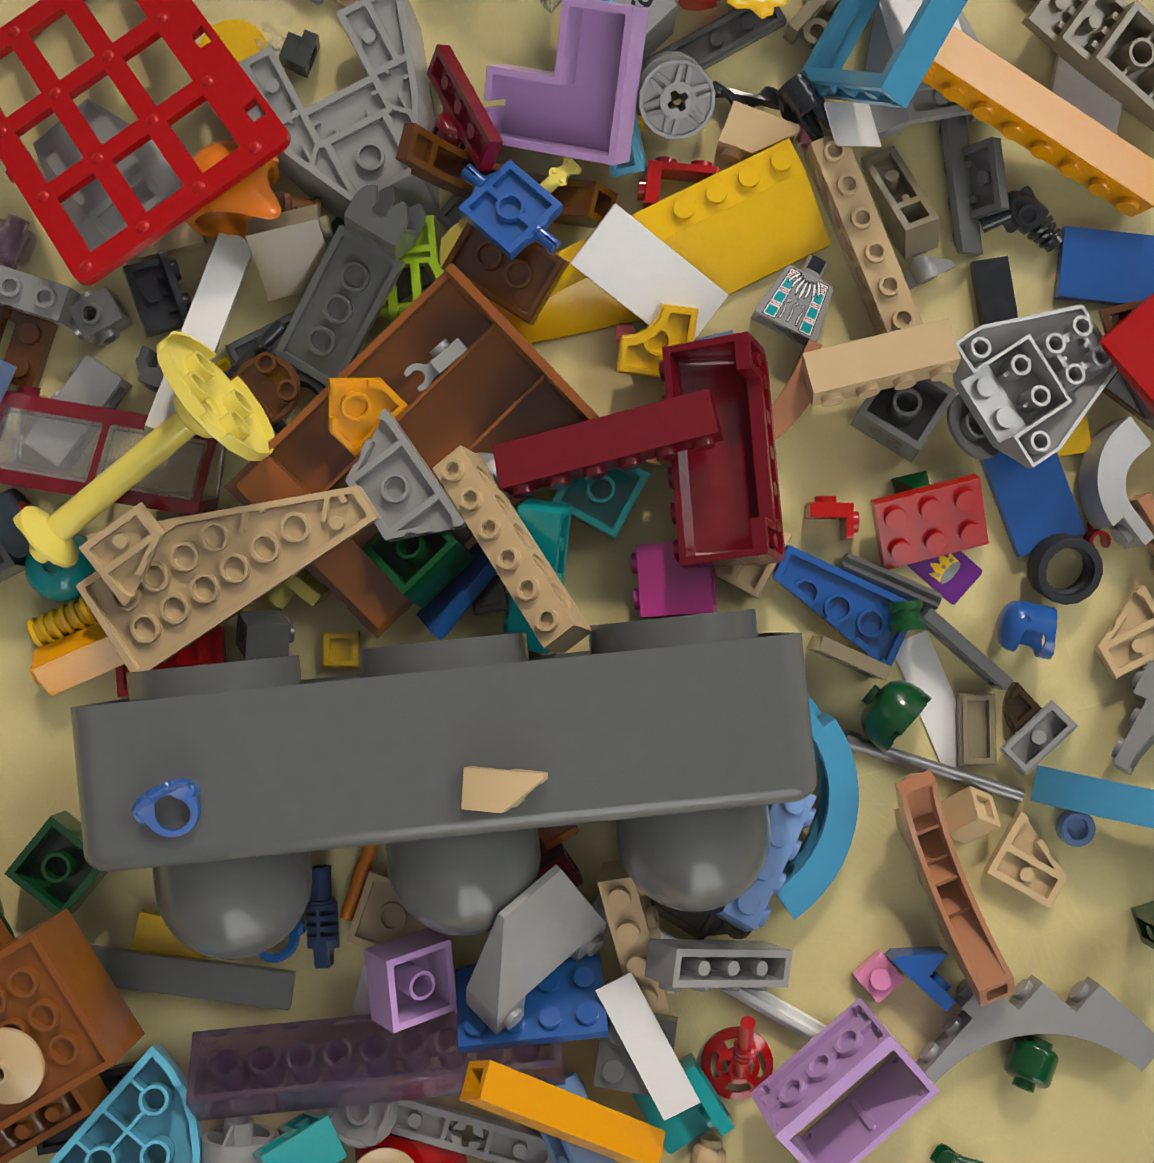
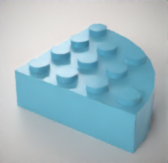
[49,1042,203,1163]

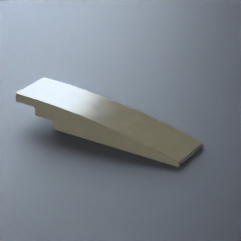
[1021,0,1154,132]

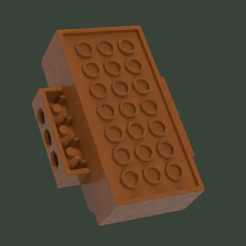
[0,908,145,1163]

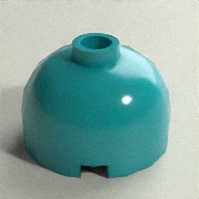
[24,534,96,602]

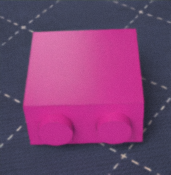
[631,542,718,617]

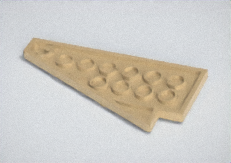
[75,486,381,672]

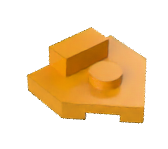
[328,378,408,458]

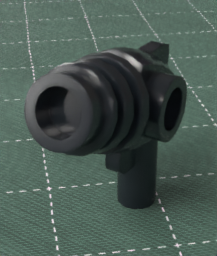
[979,185,1065,252]

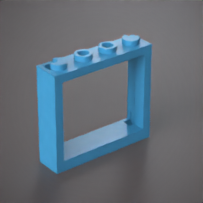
[801,0,968,109]

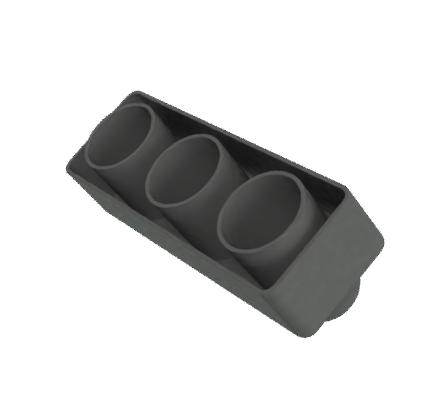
[70,609,817,959]

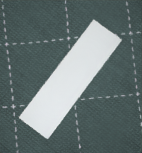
[896,630,962,768]
[595,972,701,1121]

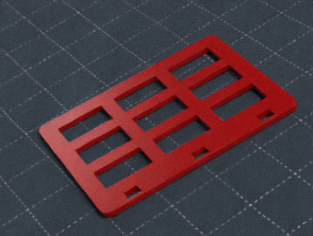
[0,0,291,286]

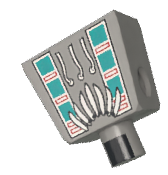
[751,255,833,345]

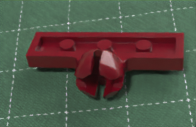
[427,44,503,171]

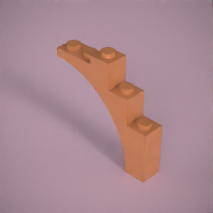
[895,770,1015,1007]

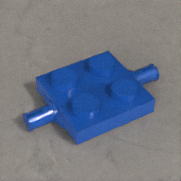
[458,159,563,260]

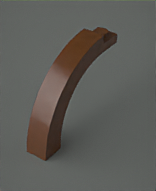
[396,123,618,228]

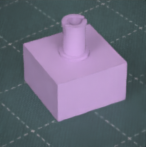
[364,928,457,1033]

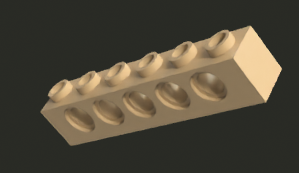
[804,134,923,335]
[432,445,592,654]

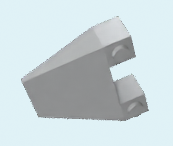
[466,865,606,1035]

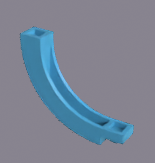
[776,696,859,920]
[1030,765,1154,829]

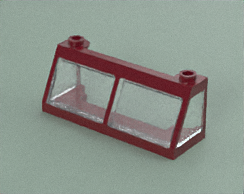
[0,385,226,515]

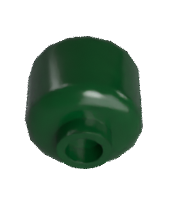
[1004,1035,1059,1093]

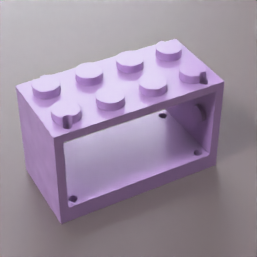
[750,997,940,1163]

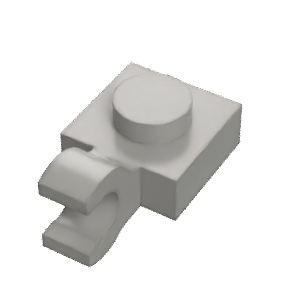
[404,338,467,392]

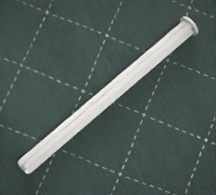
[590,891,826,1041]

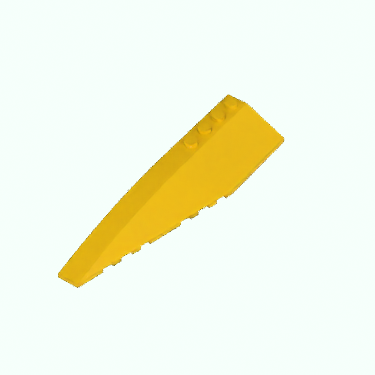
[486,138,831,345]

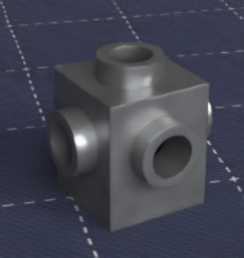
[67,286,134,346]

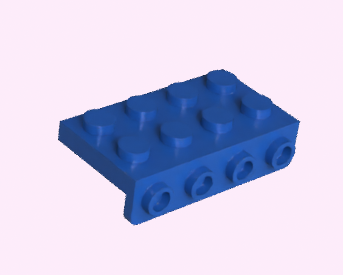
[455,954,609,1053]

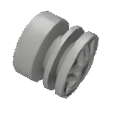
[637,51,716,139]

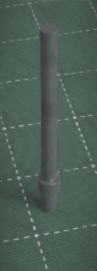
[843,730,1025,803]

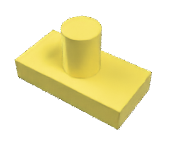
[267,568,330,609]

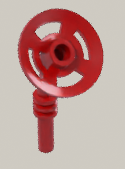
[701,1016,773,1100]

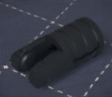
[778,71,831,142]

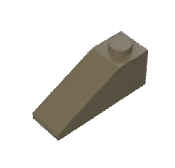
[861,146,940,260]

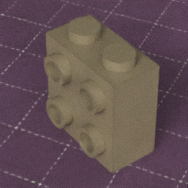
[245,204,333,301]

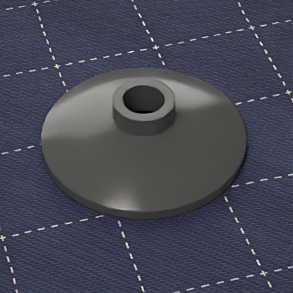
[947,394,1000,460]

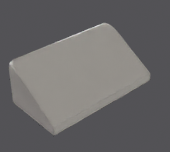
[999,700,1078,777]

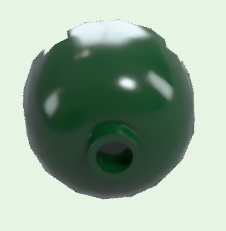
[861,680,932,753]

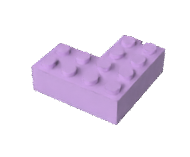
[484,0,649,165]

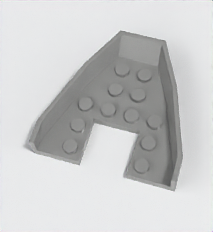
[238,0,440,220]

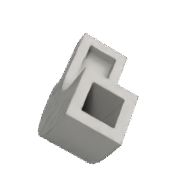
[1078,416,1154,549]

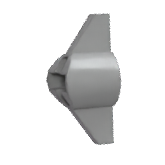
[904,255,955,290]

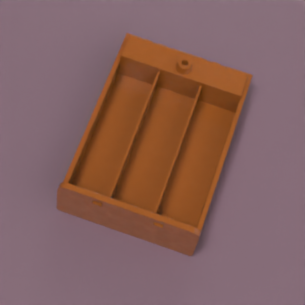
[224,263,599,639]

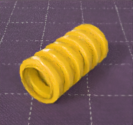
[27,596,98,647]

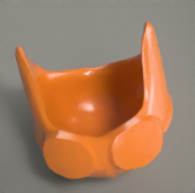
[179,138,281,241]

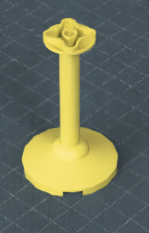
[13,331,275,568]

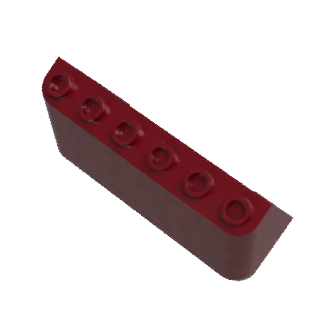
[659,331,785,568]

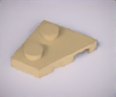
[78,502,165,606]
[1094,585,1154,680]

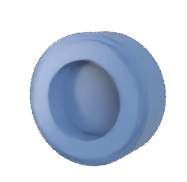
[1056,810,1096,847]

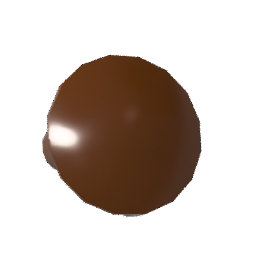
[230,352,301,425]

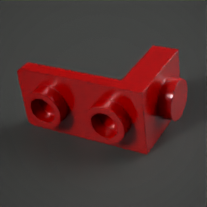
[637,156,720,209]

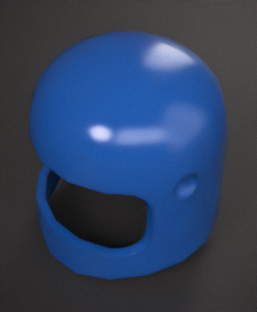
[995,600,1057,659]

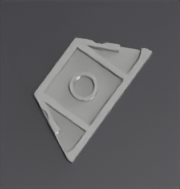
[345,408,468,542]

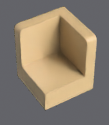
[941,786,1001,844]

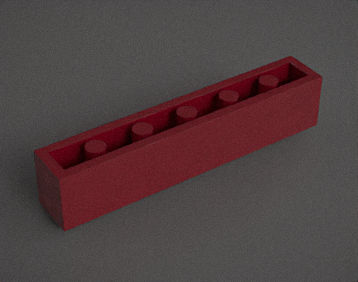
[492,388,724,498]

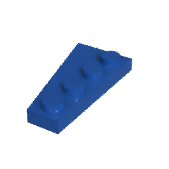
[772,545,908,666]

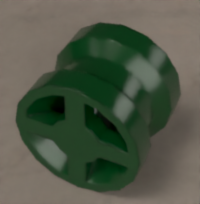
[886,599,926,632]

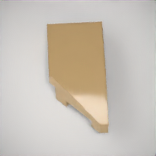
[461,766,548,813]

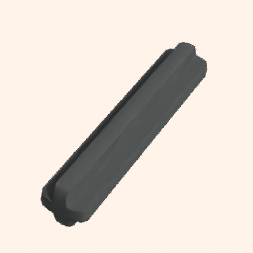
[839,553,942,610]

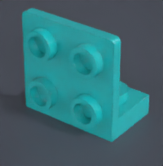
[632,1053,734,1154]

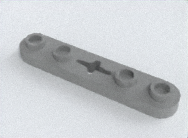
[390,1093,553,1163]

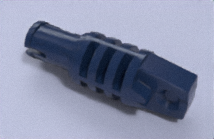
[305,864,340,969]

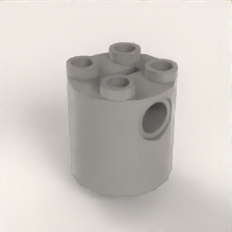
[201,1115,276,1163]

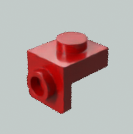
[805,496,860,541]

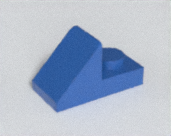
[885,946,956,1012]

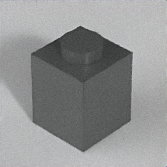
[236,609,295,660]

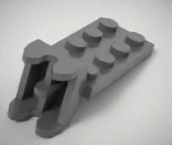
[274,185,426,386]

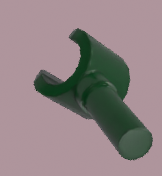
[930,1143,983,1163]

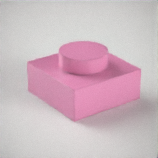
[852,949,905,1003]

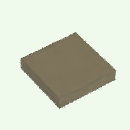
[807,636,892,681]

